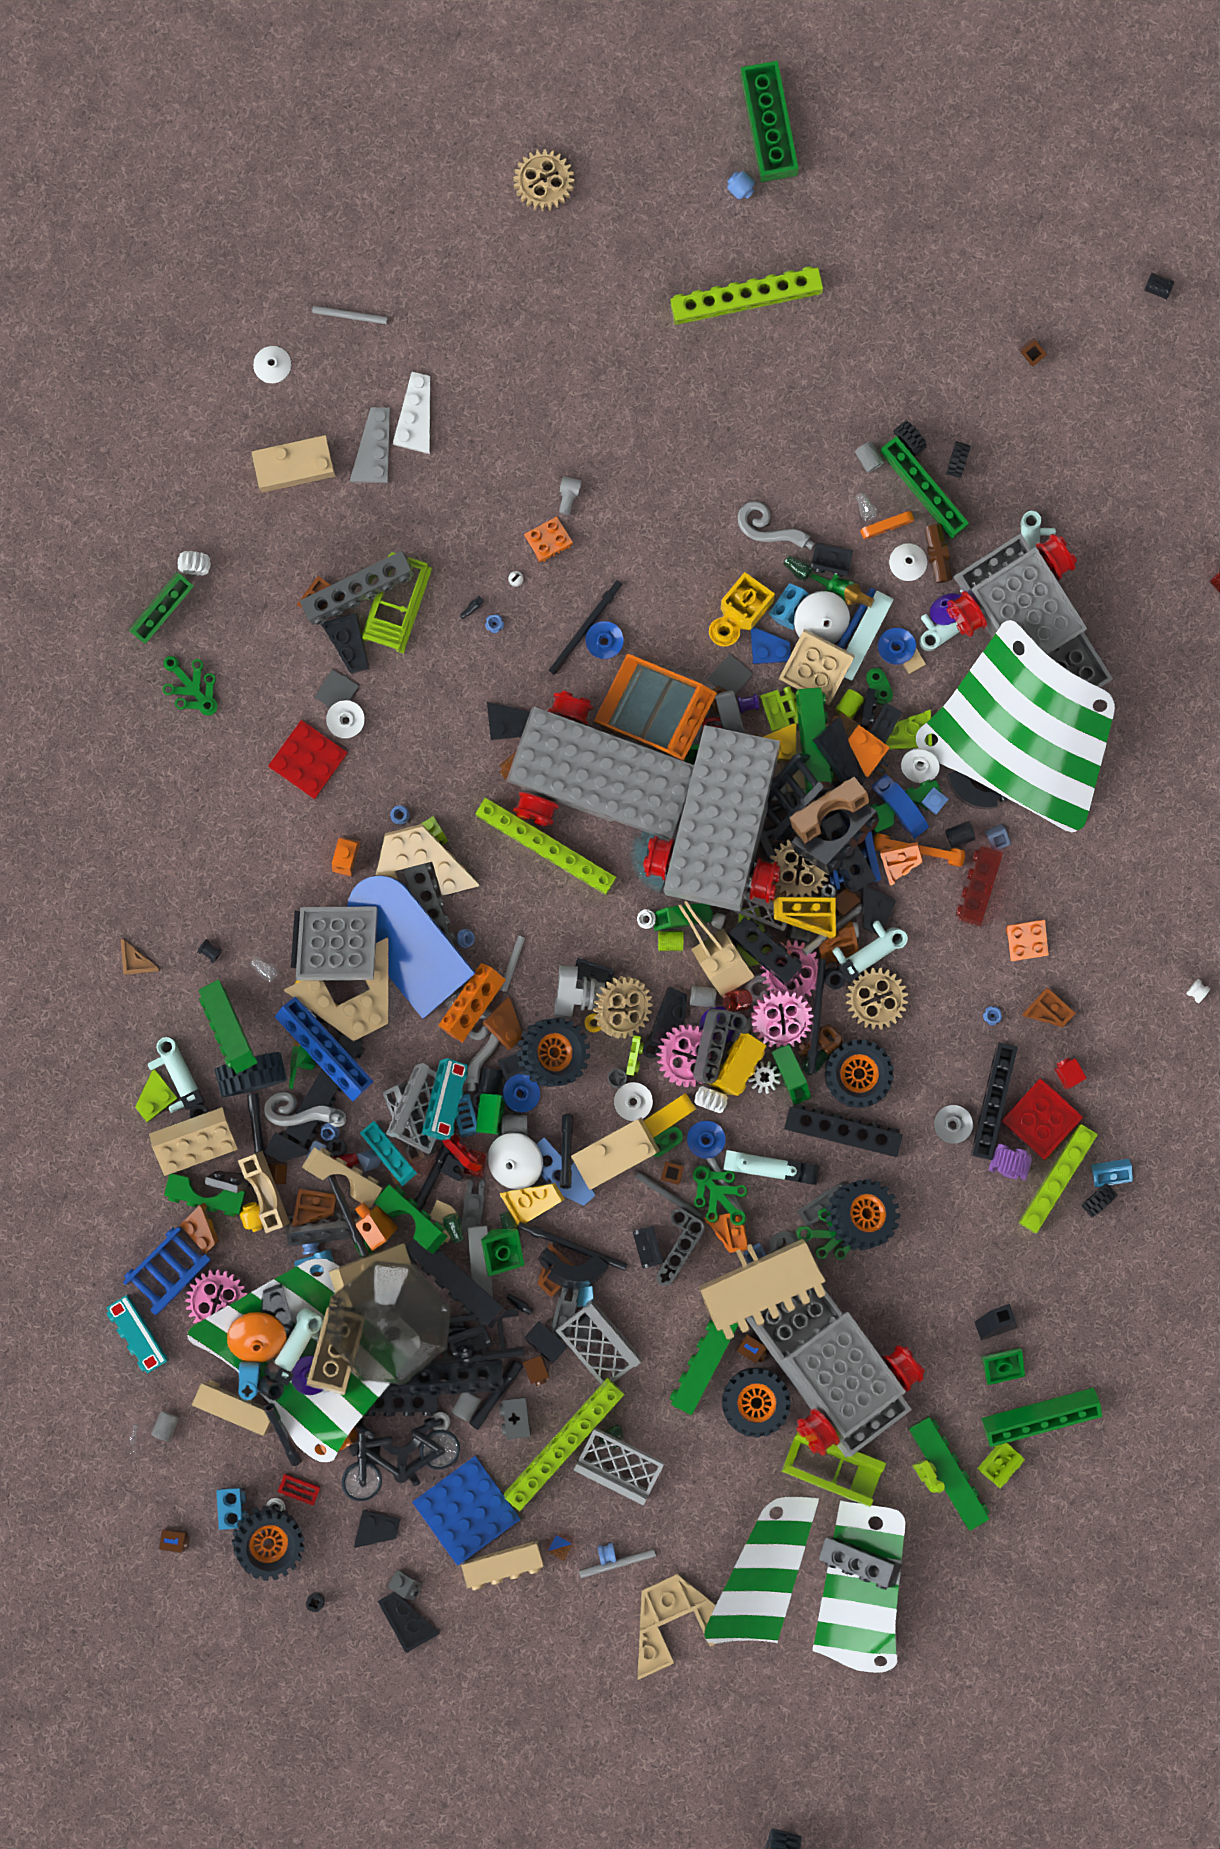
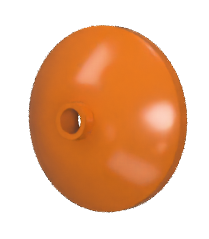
[227,1312,286,1363]

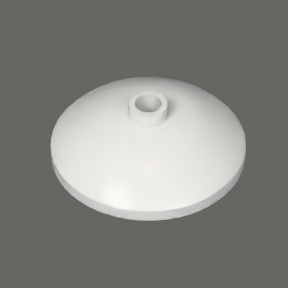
[794,591,850,644]
[488,1133,543,1189]

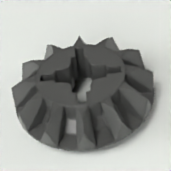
[769,1231,799,1253]

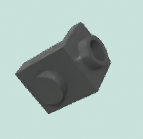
[388,1570,423,1601]

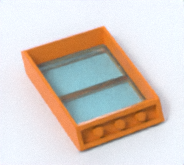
[594,654,717,761]

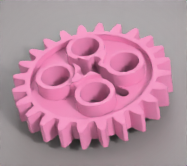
[760,940,818,999]
[751,988,813,1048]
[656,1024,711,1087]
[185,1270,248,1323]

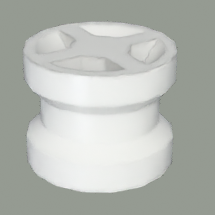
[1186,979,1210,1003]

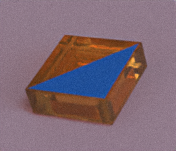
[547,1534,573,1561]

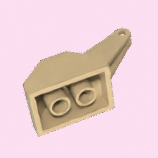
[679,900,755,998]

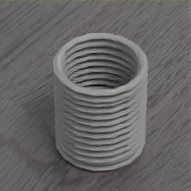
[855,442,884,473]
[690,985,717,1008]
[502,1115,527,1136]
[452,1393,481,1421]
[151,1411,180,1442]

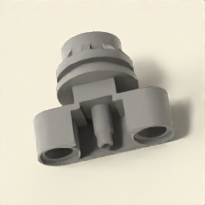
[554,965,605,1019]

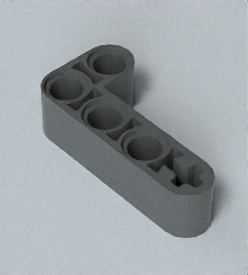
[715,689,745,734]
[693,1009,747,1084]
[656,1209,704,1286]

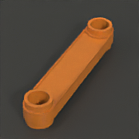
[873,834,966,867]

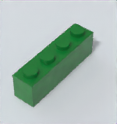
[128,572,194,644]

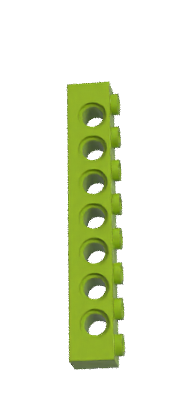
[670,266,823,325]
[475,798,616,895]
[503,1377,624,1511]

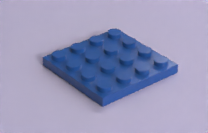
[412,1456,521,1566]

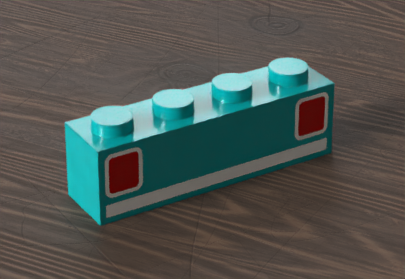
[422,1058,468,1141]
[106,1295,169,1374]

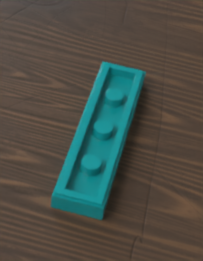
[360,1121,417,1186]

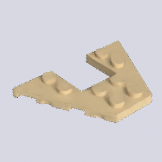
[375,824,479,896]
[284,938,388,1041]
[638,1574,717,1680]

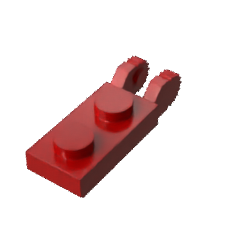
[441,1133,482,1172]

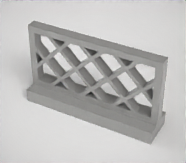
[386,1063,436,1154]
[556,1299,641,1384]
[574,1428,665,1505]

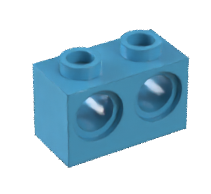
[768,583,809,630]
[216,1487,247,1530]

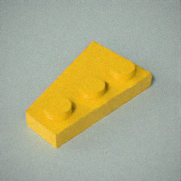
[500,1183,565,1226]

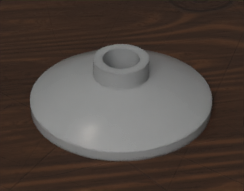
[934,1105,973,1144]

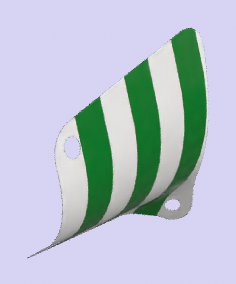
[916,620,1115,832]
[187,1259,420,1462]
[704,1497,905,1673]

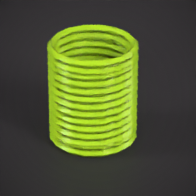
[835,689,865,720]
[658,931,683,952]

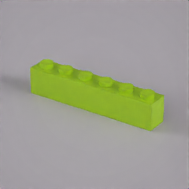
[1018,1124,1098,1233]

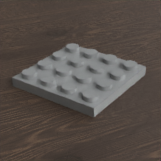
[296,907,378,981]

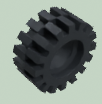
[893,420,927,457]
[946,441,971,478]
[1081,1183,1118,1218]

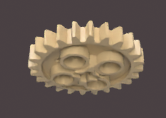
[513,149,574,211]
[770,838,828,898]
[845,968,908,1030]
[593,976,653,1039]

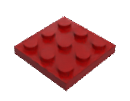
[268,720,348,799]
[1001,1078,1083,1160]

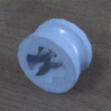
[302,1243,320,1254]

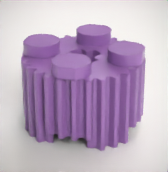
[989,1144,1032,1181]

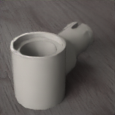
[559,476,582,515]

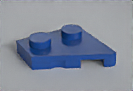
[751,627,791,664]

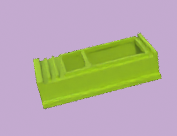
[362,552,432,654]
[782,1432,886,1507]

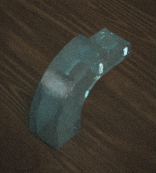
[631,831,665,893]

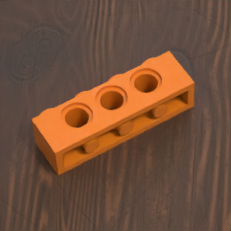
[438,963,506,1043]

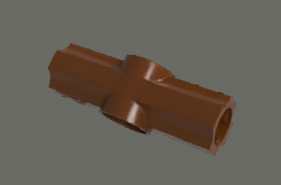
[924,524,952,583]

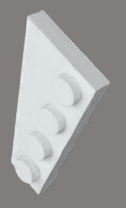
[393,372,430,454]

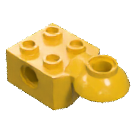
[709,572,775,647]

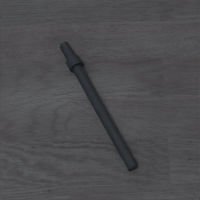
[548,580,623,675]
[807,959,826,1074]
[327,1174,369,1258]
[517,1221,627,1271]

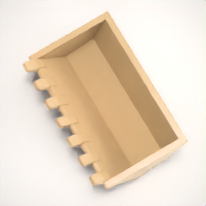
[698,1239,825,1340]

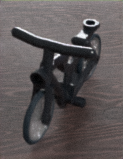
[341,1417,460,1501]

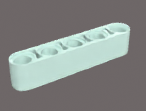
[844,591,894,681]

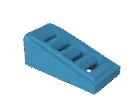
[456,1093,480,1138]

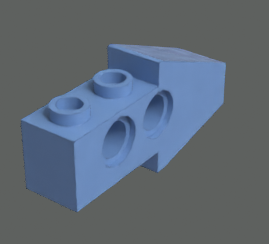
[536,1138,595,1206]

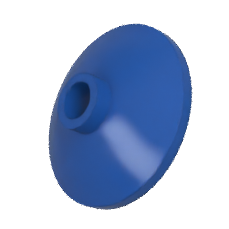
[585,621,624,659]
[878,628,916,665]
[503,1074,540,1112]
[687,1121,726,1159]

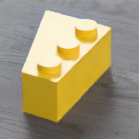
[774,897,836,938]
[709,1033,767,1095]

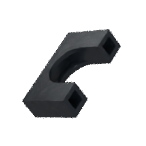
[792,804,879,875]

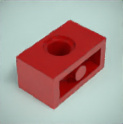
[1054,1057,1087,1089]

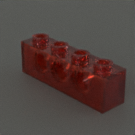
[955,846,1003,927]

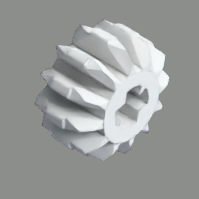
[178,551,210,576]
[748,1061,781,1094]
[694,1086,728,1113]

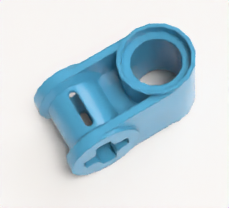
[239,1361,261,1400]

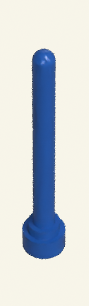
[837,588,876,649]

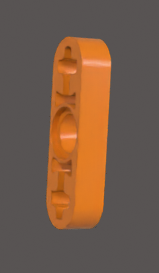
[860,511,915,540]

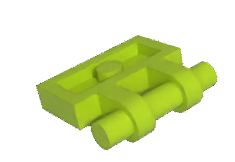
[760,686,799,732]
[912,1460,945,1493]

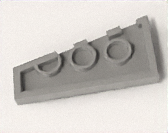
[350,407,390,483]

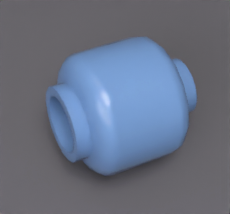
[727,171,755,199]

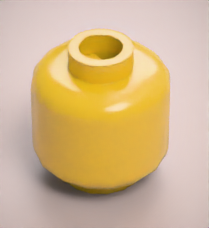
[239,1202,263,1232]

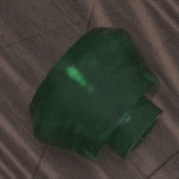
[599,1424,624,1449]

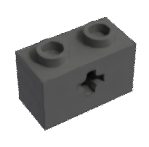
[499,1397,531,1440]

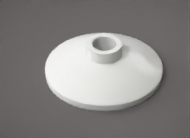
[254,346,291,383]
[889,543,927,581]
[326,700,365,738]
[901,748,940,783]
[614,1082,653,1121]

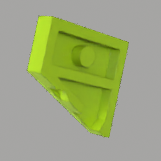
[626,1035,644,1076]
[135,1069,178,1122]

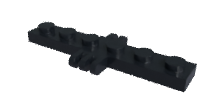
[840,703,903,786]

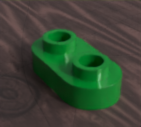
[866,668,893,705]
[653,1127,683,1157]

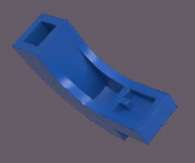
[871,774,929,839]

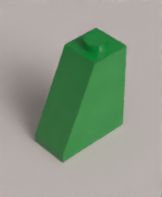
[654,903,712,932]
[772,1045,811,1106]

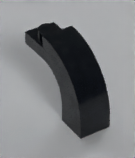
[946,771,1009,810]
[538,1247,609,1289]

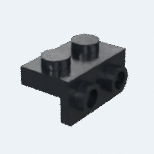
[811,542,853,577]

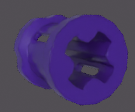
[737,693,759,714]

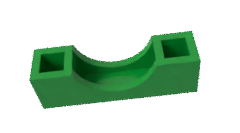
[870,779,942,834]
[164,1173,246,1217]
[374,1185,448,1254]

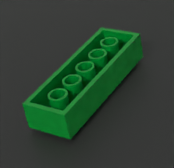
[740,60,799,182]

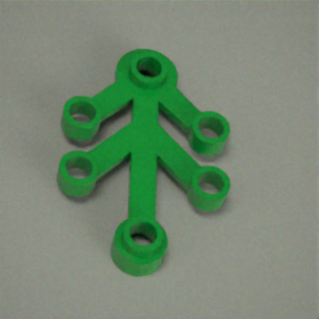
[162,656,218,716]
[693,1165,748,1226]
[796,1208,865,1260]

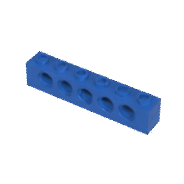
[274,996,374,1101]

